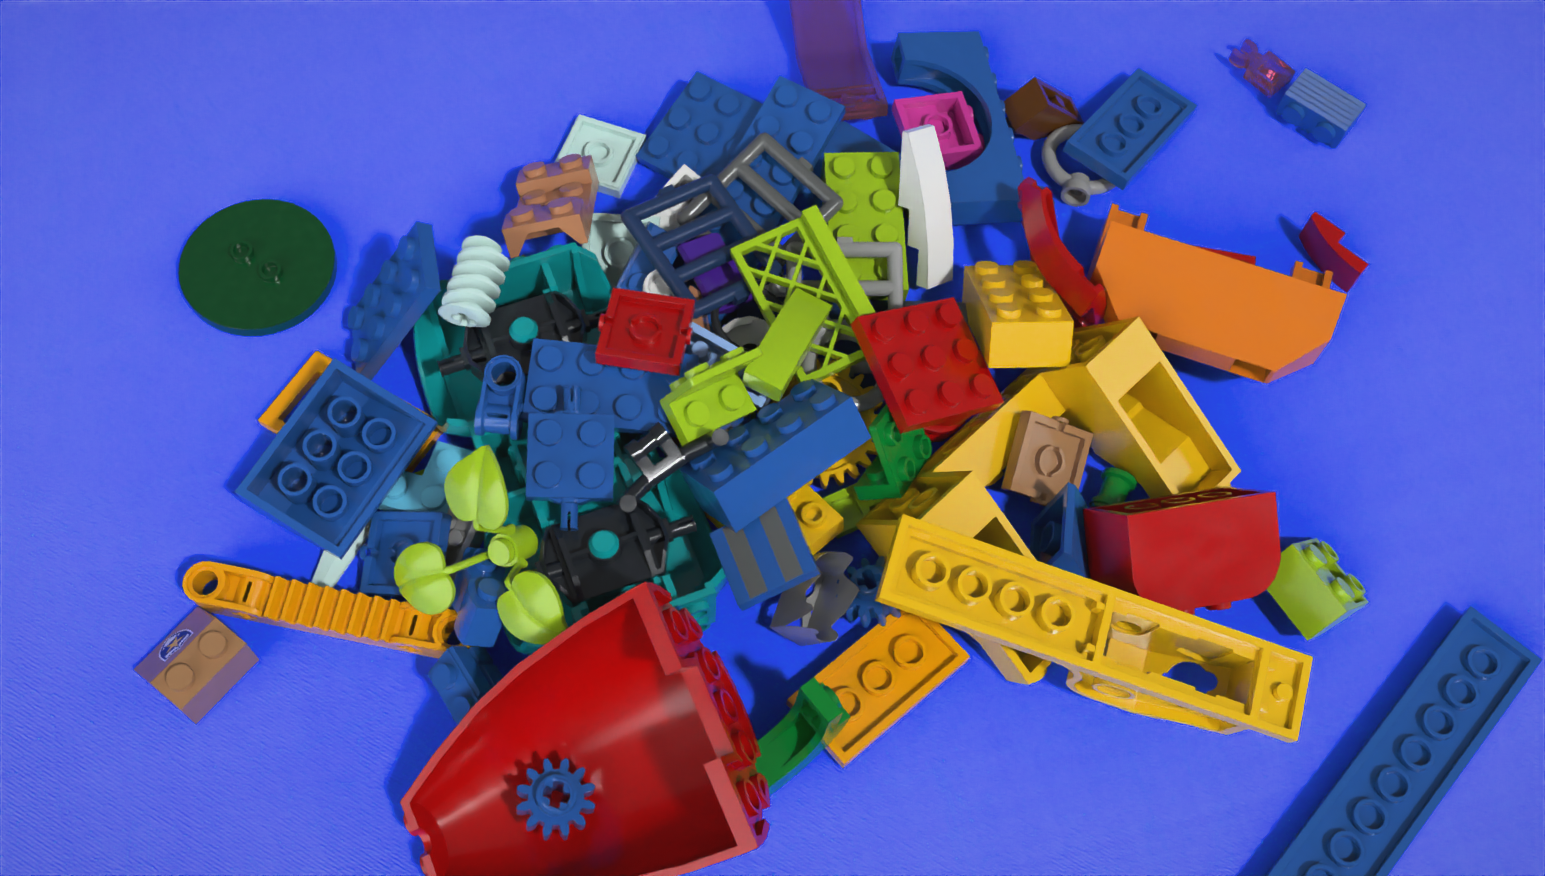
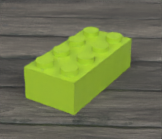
[821,152,909,301]

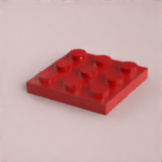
[850,297,1004,434]

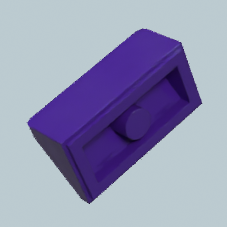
[677,233,753,314]

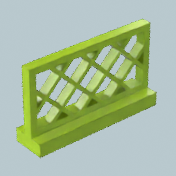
[730,205,876,383]

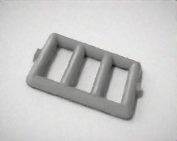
[786,237,903,378]

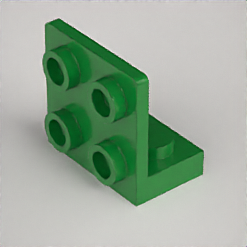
[854,404,932,500]

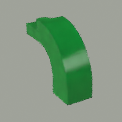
[755,677,850,796]

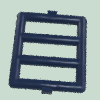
[621,174,784,319]

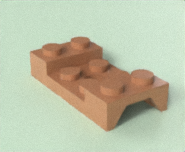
[501,154,599,258]

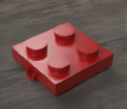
[595,287,695,376]

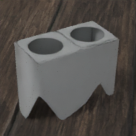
[770,552,859,646]

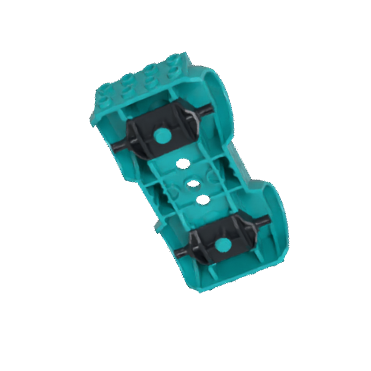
[413,242,728,655]

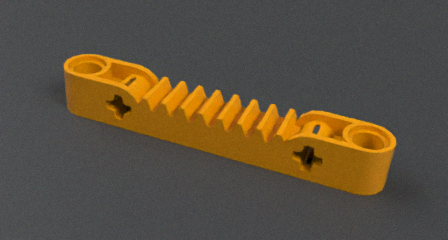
[182,561,479,659]

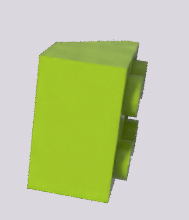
[1267,538,1369,641]

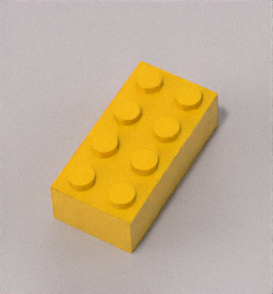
[962,260,1074,368]

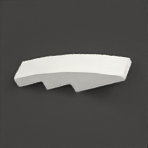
[898,124,954,289]

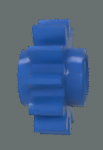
[836,556,901,628]
[516,758,595,841]

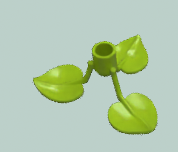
[394,445,569,645]

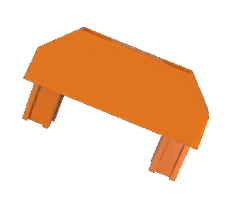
[1087,203,1347,384]

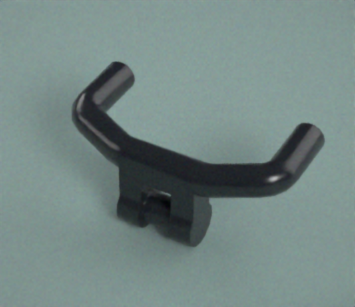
[616,422,729,512]

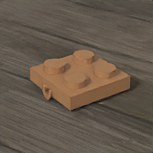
[1001,410,1093,506]

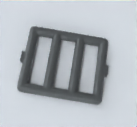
[677,132,844,270]

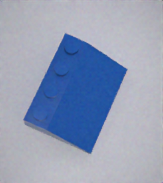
[234,358,438,560]

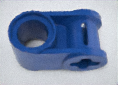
[474,355,527,440]

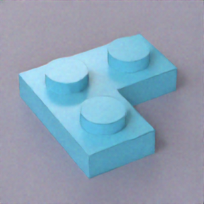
[378,441,474,513]

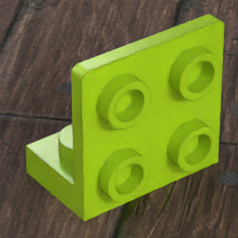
[659,346,763,446]

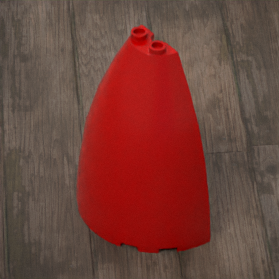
[400,582,770,876]

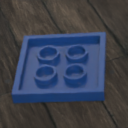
[636,71,762,179]

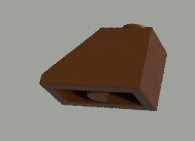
[1004,77,1084,140]

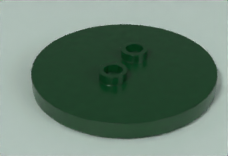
[179,199,337,336]

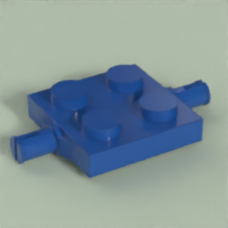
[526,385,615,531]

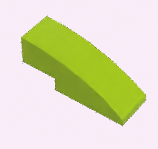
[742,288,833,402]

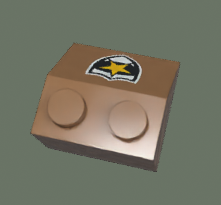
[133,606,259,724]

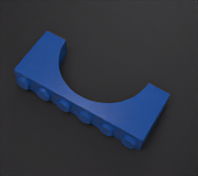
[891,31,1024,225]

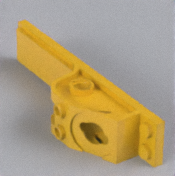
[875,514,1313,743]

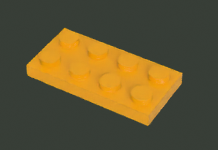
[786,610,970,768]

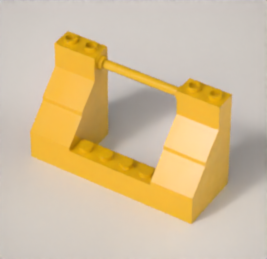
[855,317,1241,685]

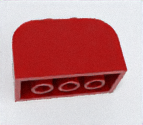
[1083,486,1281,615]

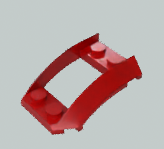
[1017,176,1107,329]

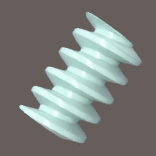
[438,235,510,327]

